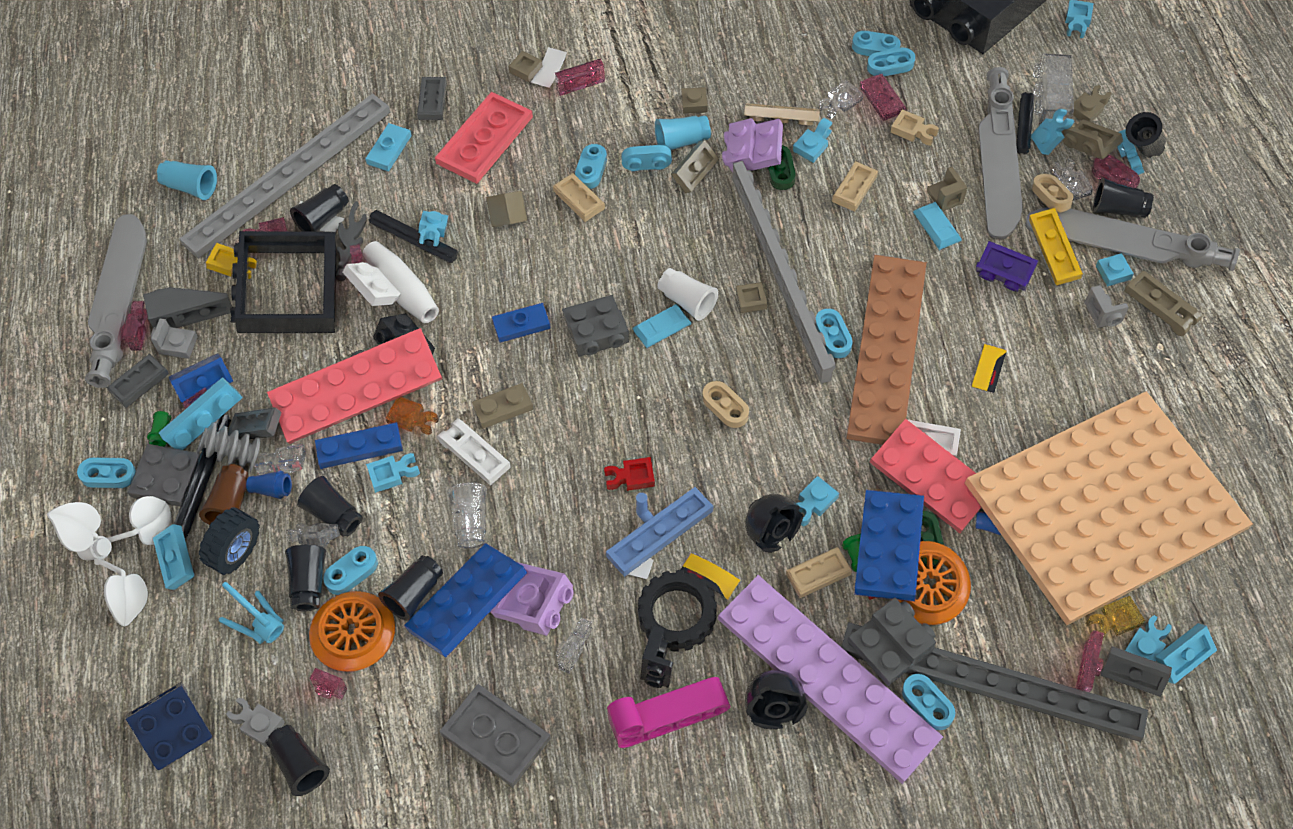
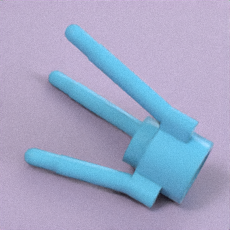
[219,582,284,644]

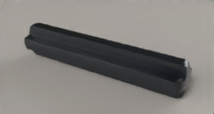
[1016,92,1035,155]

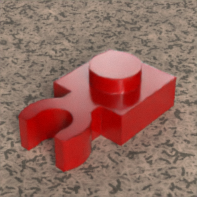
[604,457,655,491]

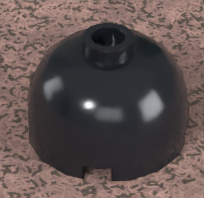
[745,493,803,553]
[745,670,808,730]

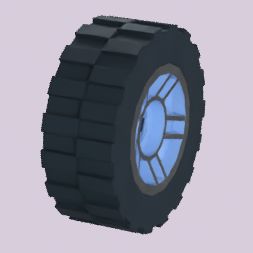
[199,507,260,575]

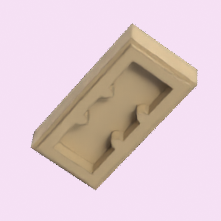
[832,161,878,212]
[553,173,605,222]
[786,547,852,598]

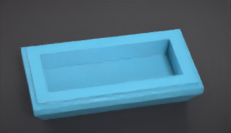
[913,202,962,250]
[632,304,692,348]

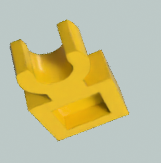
[206,243,257,279]

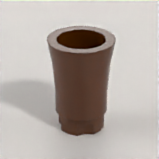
[199,464,249,525]

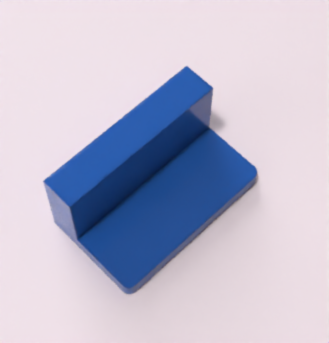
[168,353,233,406]

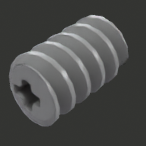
[196,422,260,472]

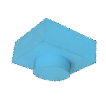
[1096,253,1134,287]

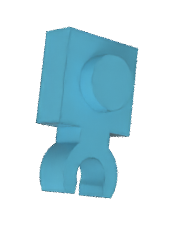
[1065,0,1094,38]
[1031,109,1074,155]
[1117,129,1144,176]
[418,211,449,246]
[366,453,420,493]
[796,476,839,527]
[1125,615,1172,662]

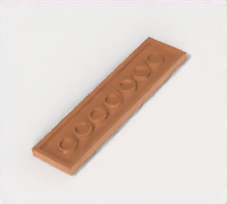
[846,255,927,445]

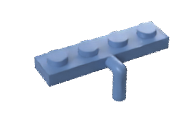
[606,487,713,577]

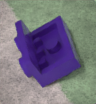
[976,241,1038,292]

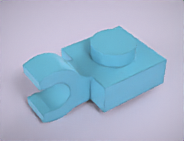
[793,118,832,163]

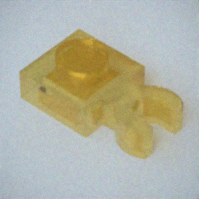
[1086,596,1145,640]

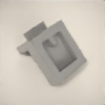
[1084,285,1129,328]
[151,318,198,359]

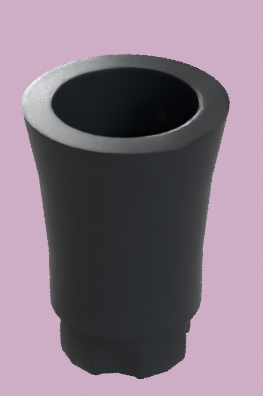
[1125,112,1166,158]
[1093,178,1154,218]
[290,184,349,232]
[297,476,363,537]
[285,544,326,612]
[378,555,443,621]
[266,724,330,796]

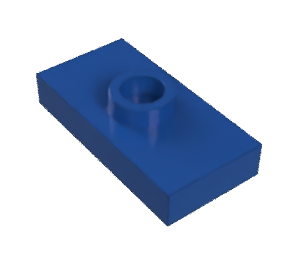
[492,303,551,343]

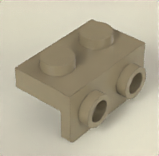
[1062,119,1123,160]

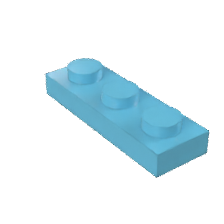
[159,377,243,450]

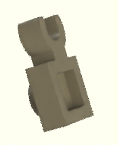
[1068,85,1112,122]

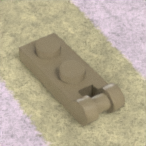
[1124,270,1202,336]

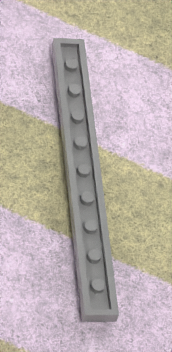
[179,93,391,259]
[732,161,835,384]

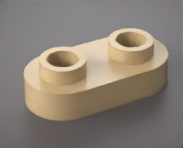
[1032,174,1073,213]
[703,381,749,428]

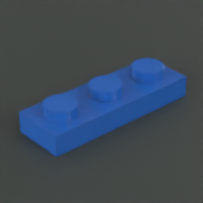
[315,422,403,469]

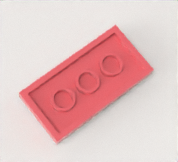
[435,92,533,184]
[869,419,982,533]

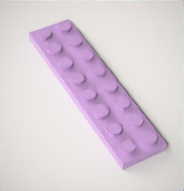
[718,575,943,784]

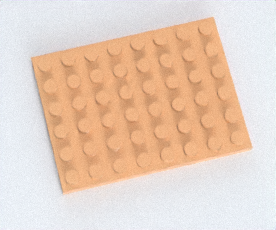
[965,391,1253,626]

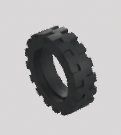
[638,570,717,652]

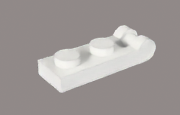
[437,418,511,486]

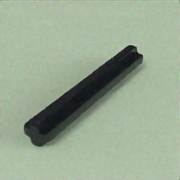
[369,210,458,263]

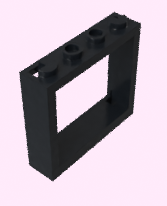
[230,231,337,333]

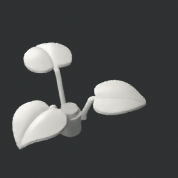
[47,496,172,626]

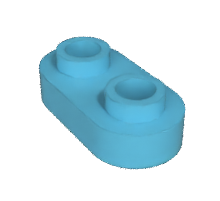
[852,31,901,56]
[867,48,915,77]
[575,144,607,189]
[621,145,672,171]
[816,309,853,358]
[77,458,136,488]
[323,546,378,595]
[902,674,955,730]

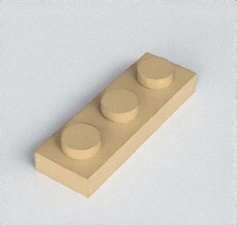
[744,103,820,125]

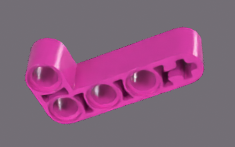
[607,677,731,748]

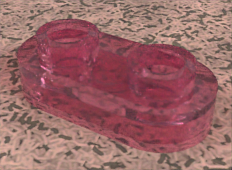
[1092,155,1140,188]

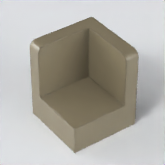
[927,167,967,212]
[486,190,527,227]

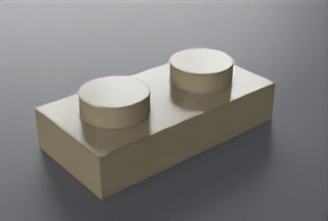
[671,140,719,193]
[472,383,533,429]

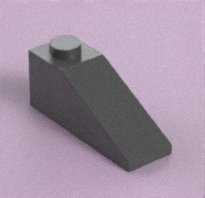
[143,287,233,328]

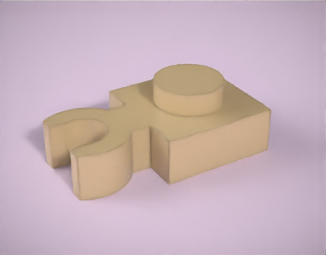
[890,109,939,145]

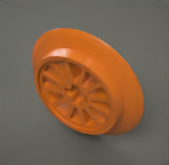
[891,541,971,625]
[309,591,395,671]

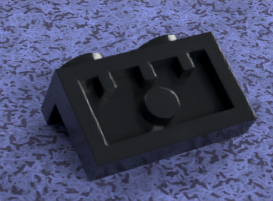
[640,625,673,688]

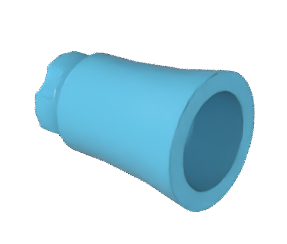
[655,116,711,150]
[157,160,217,200]

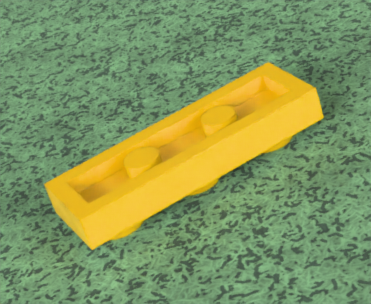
[1029,208,1083,286]

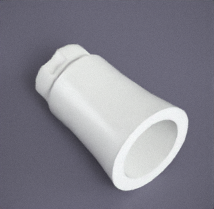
[658,268,718,321]

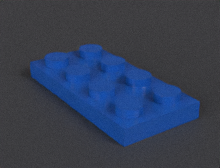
[854,490,924,601]
[404,543,527,658]

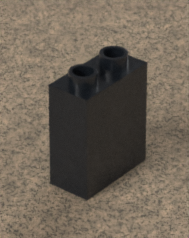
[909,0,1046,54]

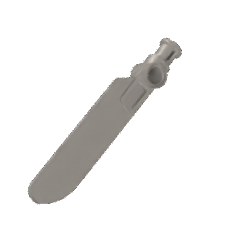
[979,67,1022,240]
[1025,207,1240,271]
[85,214,147,388]

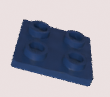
[126,681,212,770]

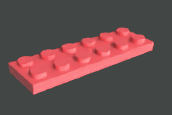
[267,328,442,444]

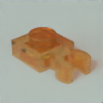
[385,397,439,435]

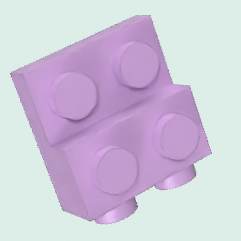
[722,118,783,173]
[490,562,573,636]

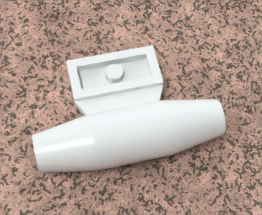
[343,241,439,323]

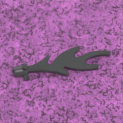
[335,201,367,281]

